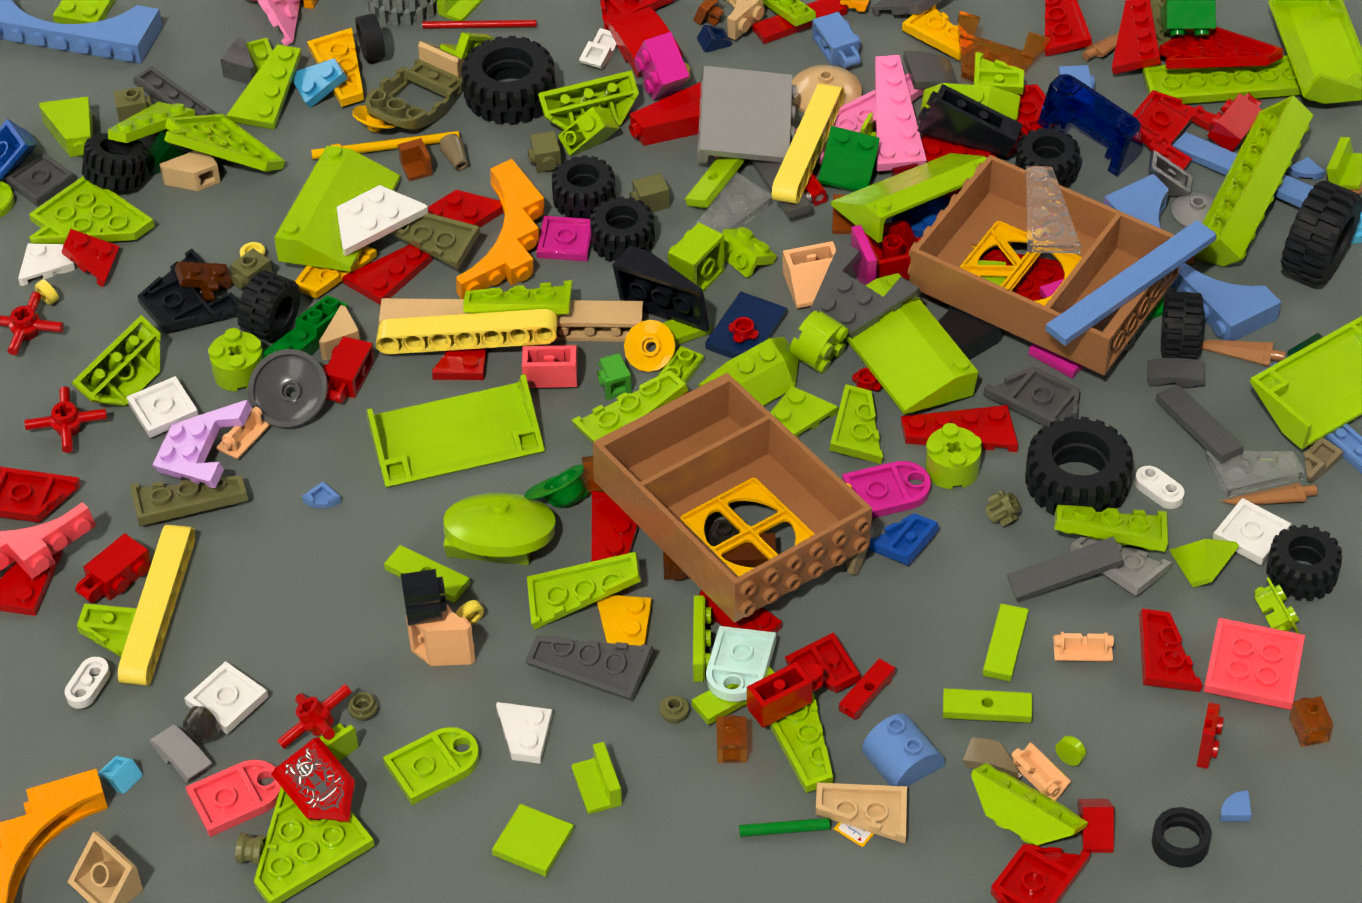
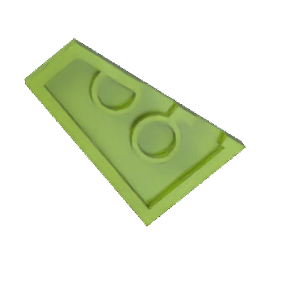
[828,384,883,464]
[770,386,838,438]

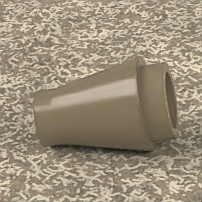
[439,134,469,171]

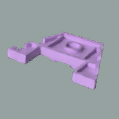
[152,400,252,488]

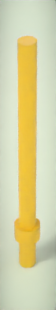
[311,131,460,160]

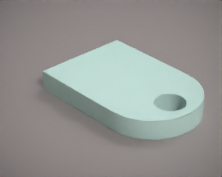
[706,626,776,702]

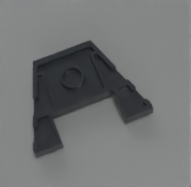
[137,249,239,333]

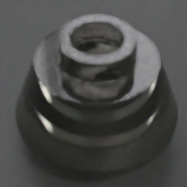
[705,519,740,546]
[182,706,220,744]

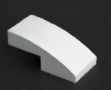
[579,28,618,69]

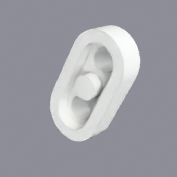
[1135,466,1185,509]
[65,657,110,709]

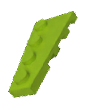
[226,44,302,130]
[463,280,573,316]
[1054,505,1168,552]
[527,552,641,630]

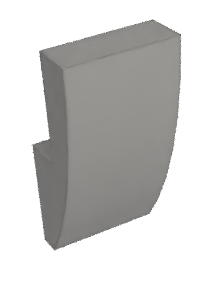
[149,724,212,783]

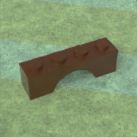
[663,533,776,580]

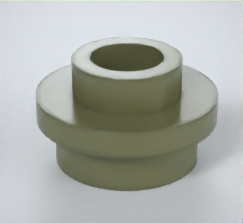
[348,692,378,720]
[660,695,689,724]

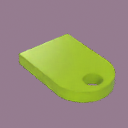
[383,727,479,805]

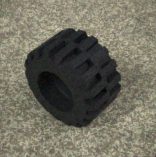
[1015,128,1080,188]
[82,133,148,191]
[551,155,616,219]
[590,197,655,262]
[237,270,301,342]
[1160,291,1203,359]
[1266,525,1343,601]

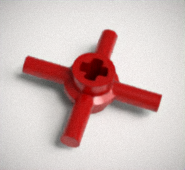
[0,292,64,355]
[24,386,107,453]
[277,684,352,749]

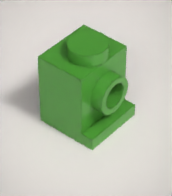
[597,353,632,400]

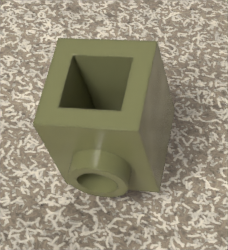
[114,87,152,122]
[528,131,561,173]
[630,173,670,212]
[230,248,273,290]

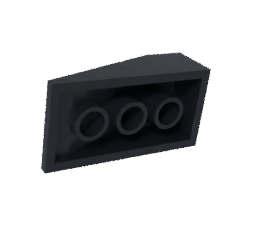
[612,245,710,332]

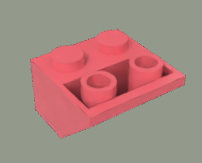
[522,344,578,388]

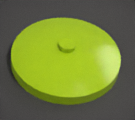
[443,493,555,557]

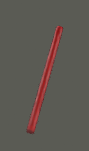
[422,20,537,29]

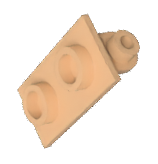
[216,407,270,460]
[1053,632,1114,661]
[1011,742,1071,801]

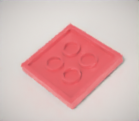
[1204,618,1305,710]

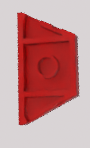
[600,0,675,30]
[428,190,504,258]
[0,466,81,523]
[990,844,1091,903]

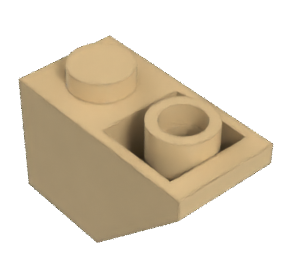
[159,151,221,191]

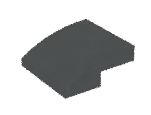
[903,51,958,89]

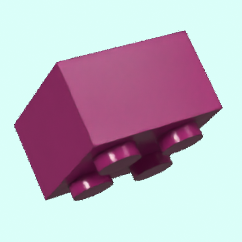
[634,32,689,101]

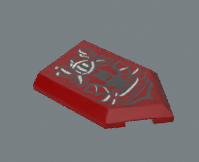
[271,737,355,822]

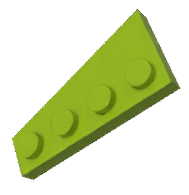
[108,102,195,143]
[572,370,689,443]
[769,692,833,793]

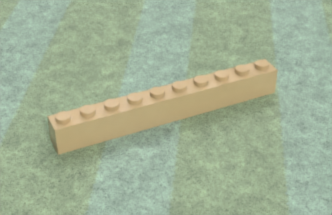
[379,298,644,342]

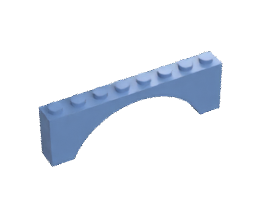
[0,0,163,64]
[1103,174,1282,341]

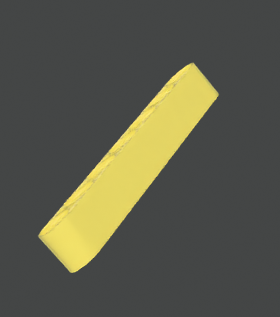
[772,83,844,204]
[376,309,558,354]
[118,525,195,686]

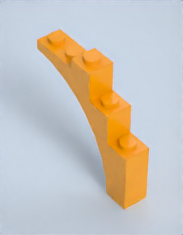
[456,159,544,299]
[0,769,108,903]

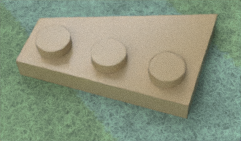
[816,783,907,844]

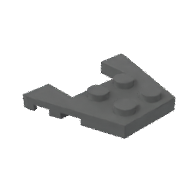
[810,241,921,339]

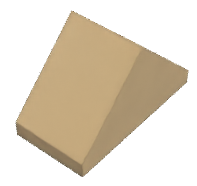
[319,305,360,361]

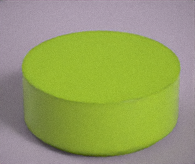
[1055,736,1086,766]

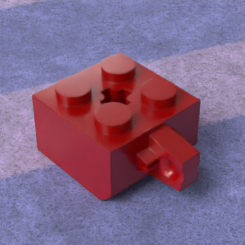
[865,220,922,280]

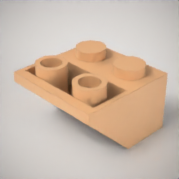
[783,241,836,309]
[406,605,475,666]

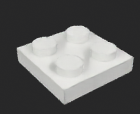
[127,376,198,438]
[1213,498,1291,566]
[184,661,268,734]

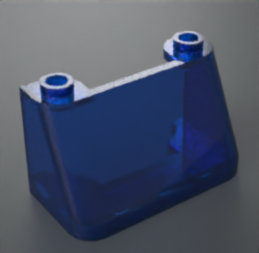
[1038,74,1143,177]

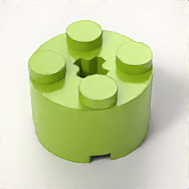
[789,310,849,374]
[208,328,263,391]
[925,423,981,489]

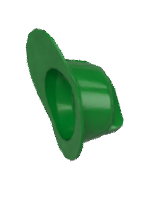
[524,464,588,508]

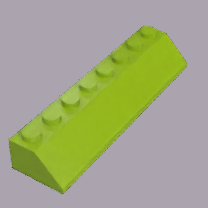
[1194,95,1313,267]

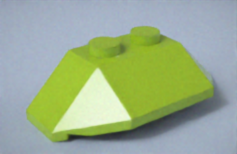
[538,70,639,131]
[921,83,1021,121]
[71,315,161,407]
[698,337,799,407]
[971,763,1088,846]

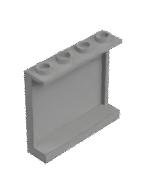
[697,66,796,164]

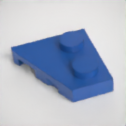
[868,513,939,566]

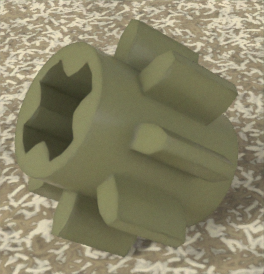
[985,490,1020,527]

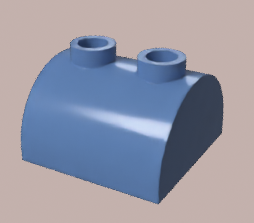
[862,713,945,786]

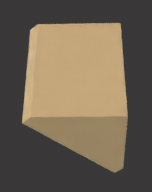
[418,41,464,78]
[67,831,143,903]

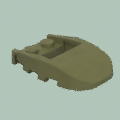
[365,58,463,130]

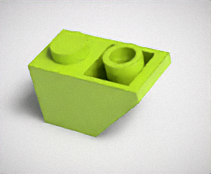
[558,106,620,156]

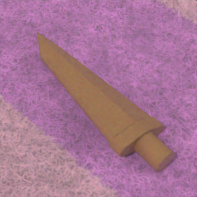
[1082,33,1119,61]
[1200,340,1286,367]
[1221,482,1318,505]

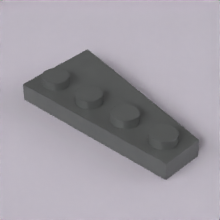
[525,635,654,701]

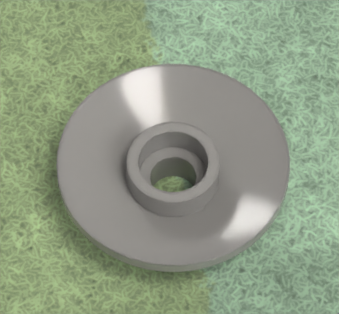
[1171,192,1214,228]

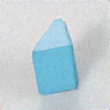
[98,756,142,794]

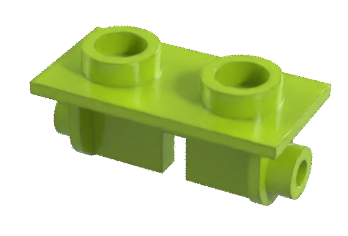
[1254,577,1300,634]

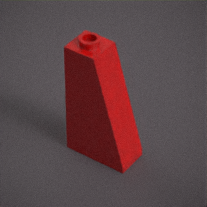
[629,82,701,146]

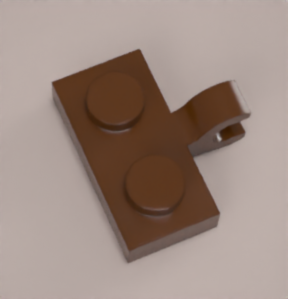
[175,262,232,301]

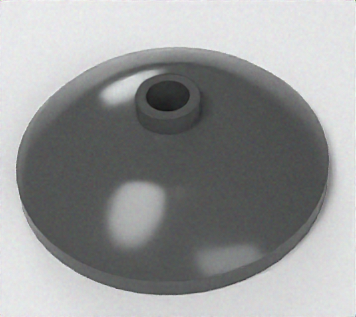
[248,349,328,428]

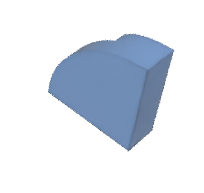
[1288,157,1325,180]
[302,481,341,508]
[1220,790,1252,821]

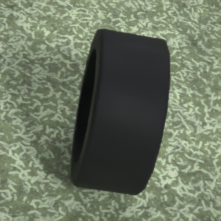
[355,13,385,62]
[1151,807,1212,868]

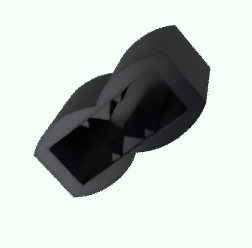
[401,569,447,626]

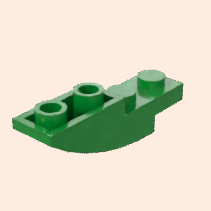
[263,295,348,359]

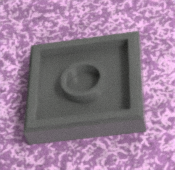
[5,152,76,207]

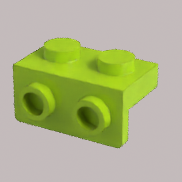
[722,227,777,278]

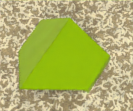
[1169,539,1239,588]

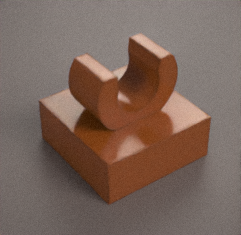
[693,0,724,26]

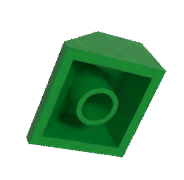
[1160,0,1216,37]
[818,126,880,192]

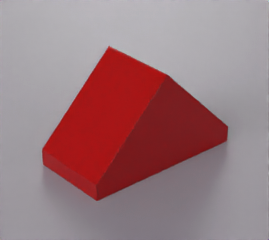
[1077,799,1114,853]

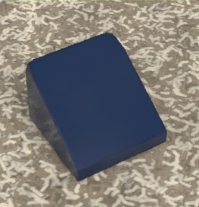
[697,25,732,52]

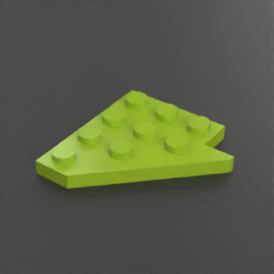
[164,114,285,172]
[29,176,155,244]
[254,787,375,903]

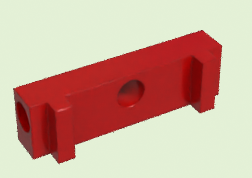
[839,658,896,720]

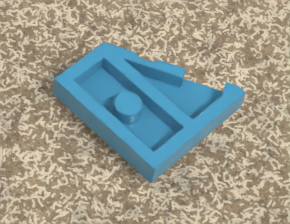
[292,58,348,108]

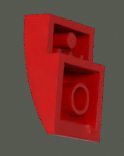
[606,7,683,79]

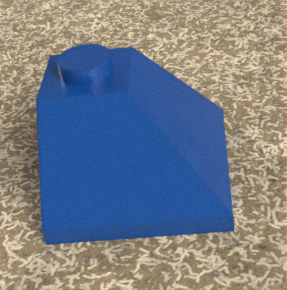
[0,119,37,181]

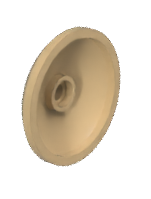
[791,65,862,114]

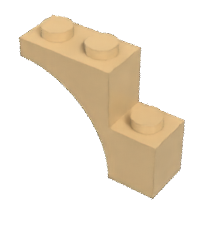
[725,0,765,40]

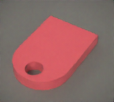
[185,760,281,837]

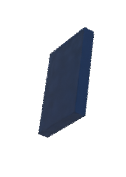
[705,291,787,359]

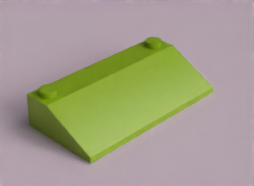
[1268,0,1362,104]
[274,146,401,272]
[831,153,987,243]
[845,273,979,414]
[1250,316,1362,450]
[367,374,545,488]

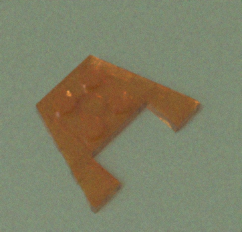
[957,11,1050,81]

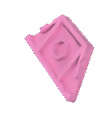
[258,0,301,46]

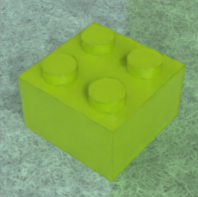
[667,222,725,293]

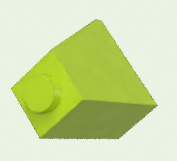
[39,97,93,157]

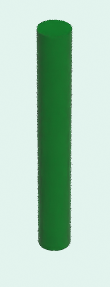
[739,818,830,837]

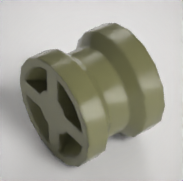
[235,833,266,866]

